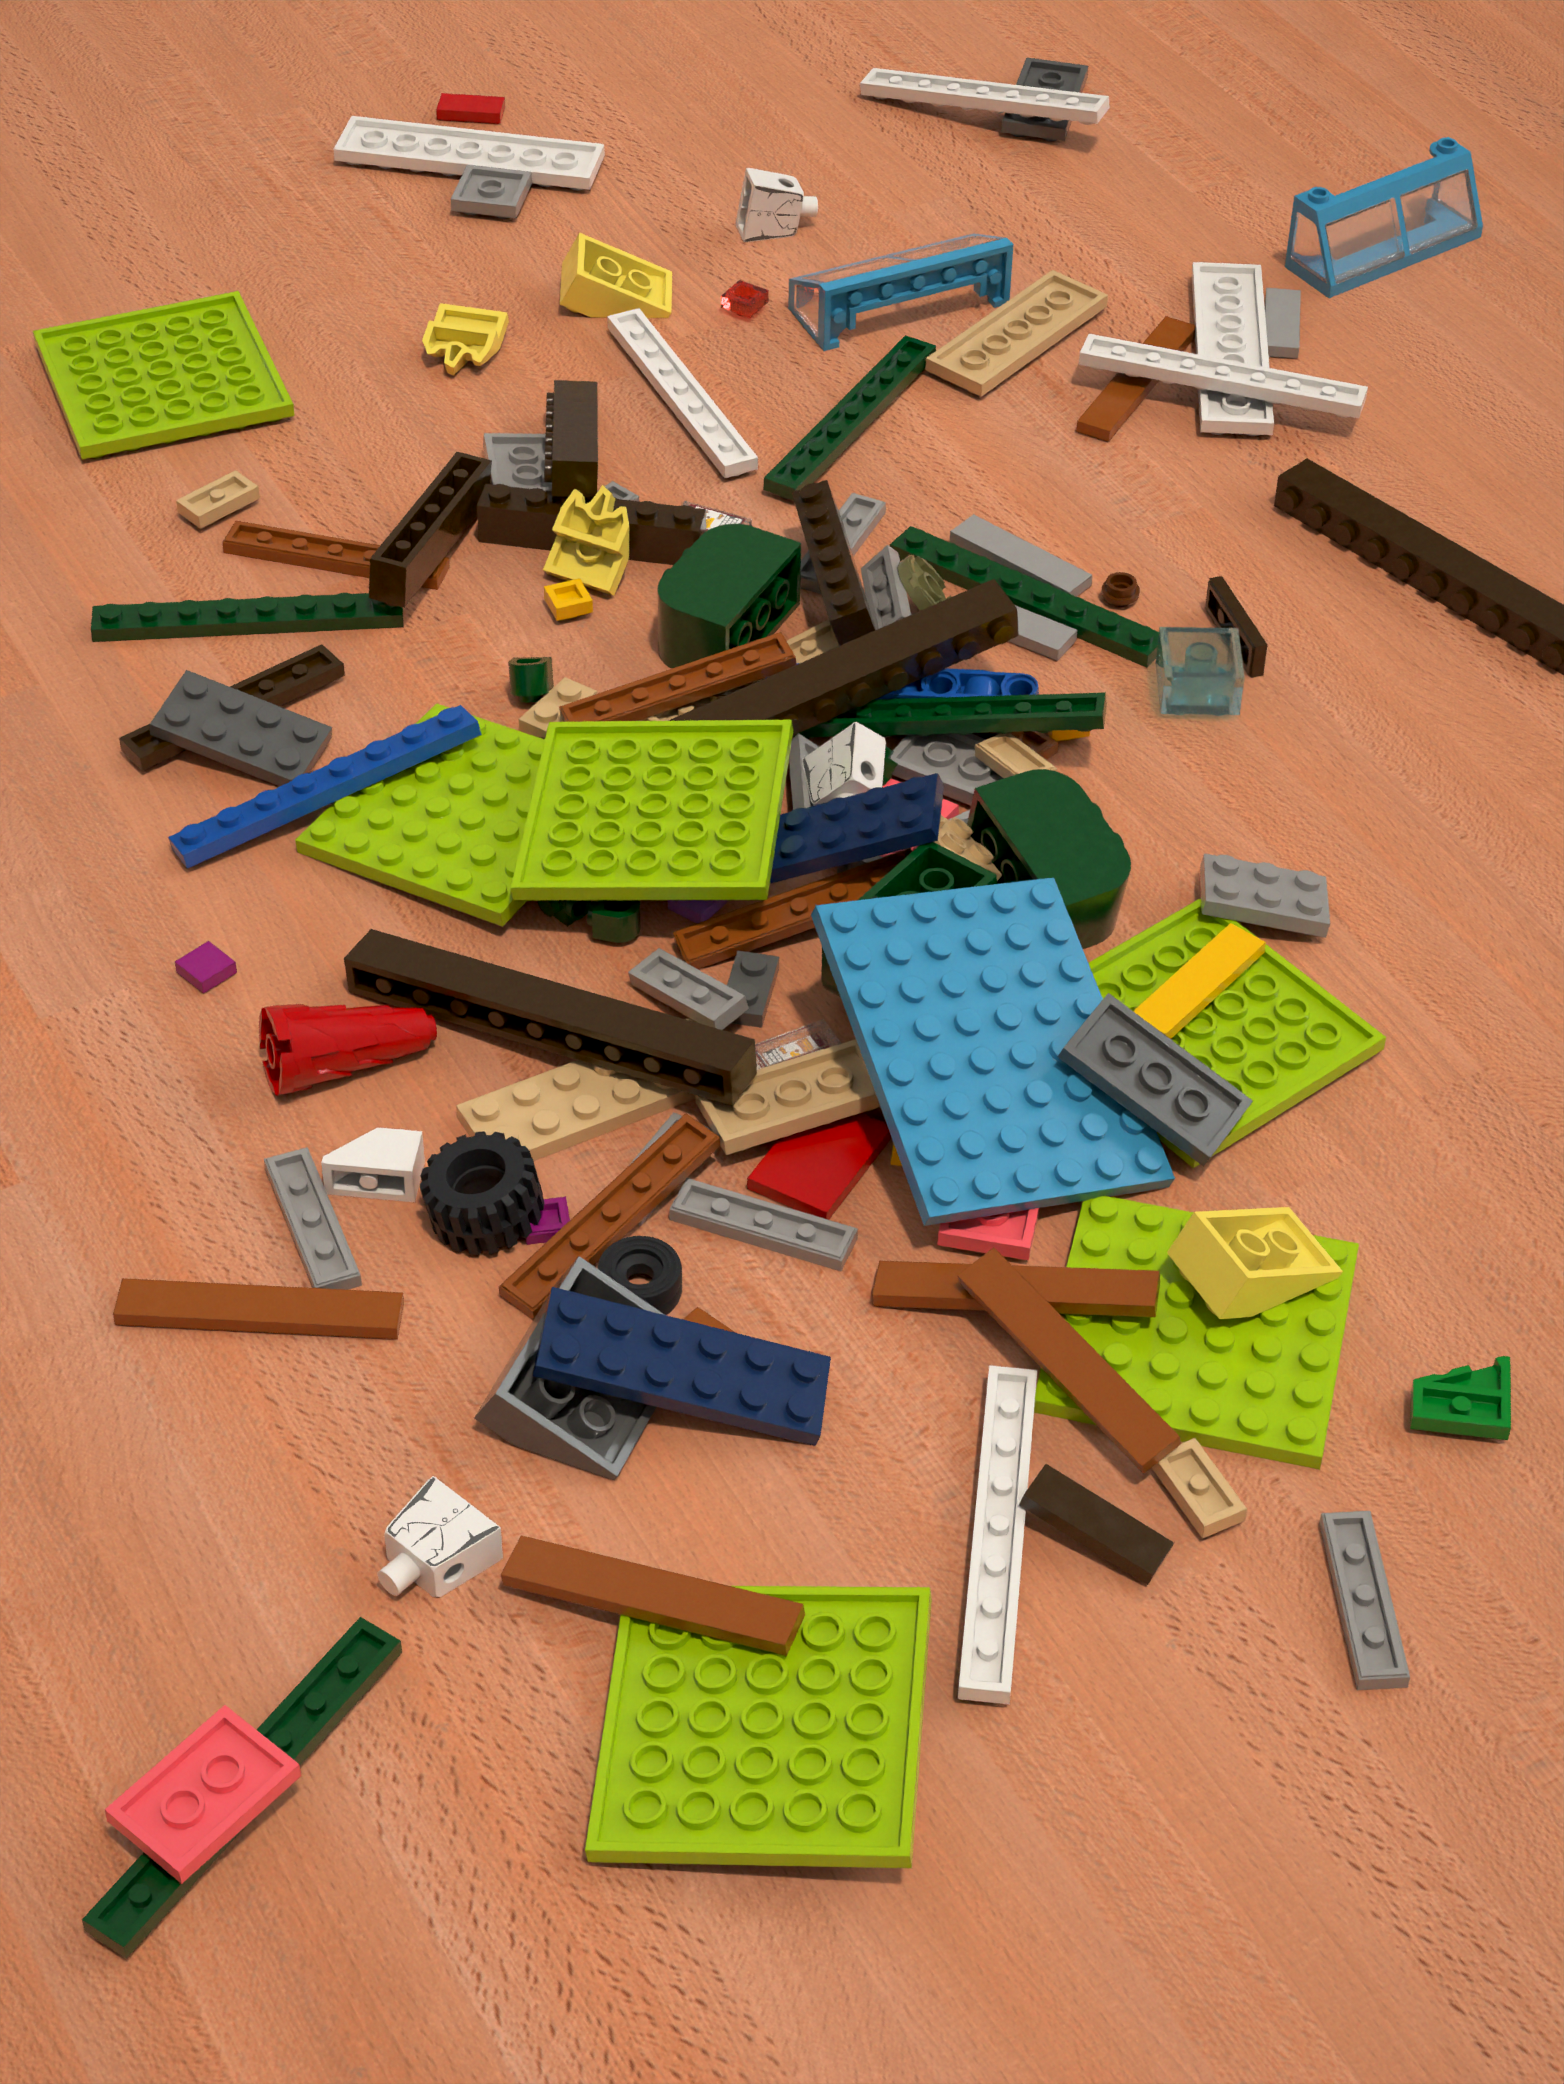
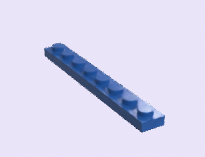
[168,705,482,869]

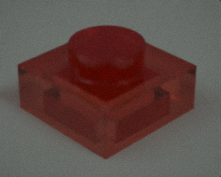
[721,280,769,318]

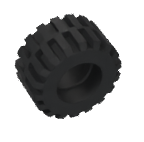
[420,1131,544,1255]

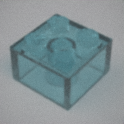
[1155,627,1245,716]

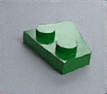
[1410,1356,1511,1440]

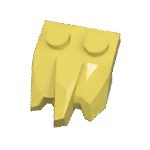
[422,303,509,375]
[543,485,629,596]

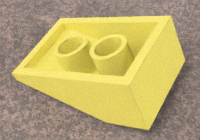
[560,233,672,318]
[1167,1207,1343,1319]

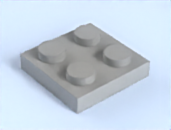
[451,165,532,219]

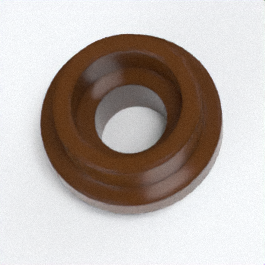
[1101,572,1140,607]

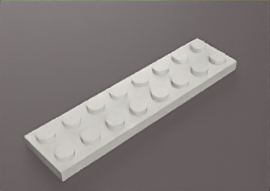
[334,116,605,190]
[1192,262,1274,436]

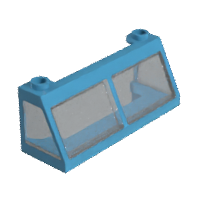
[1285,137,1483,298]
[788,233,1014,351]

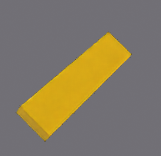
[1133,923,1266,1039]

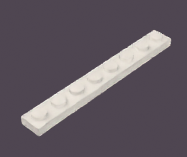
[860,68,1110,125]
[607,308,758,478]
[1079,334,1368,419]
[958,1365,1037,1705]

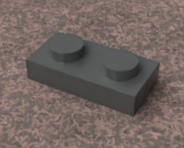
[727,950,779,1028]

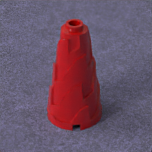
[259,1004,437,1096]

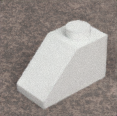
[321,1127,425,1202]

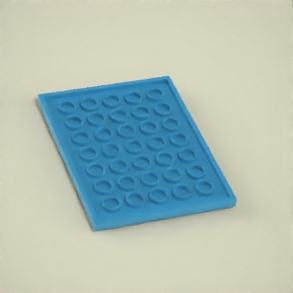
[811,878,1175,1226]

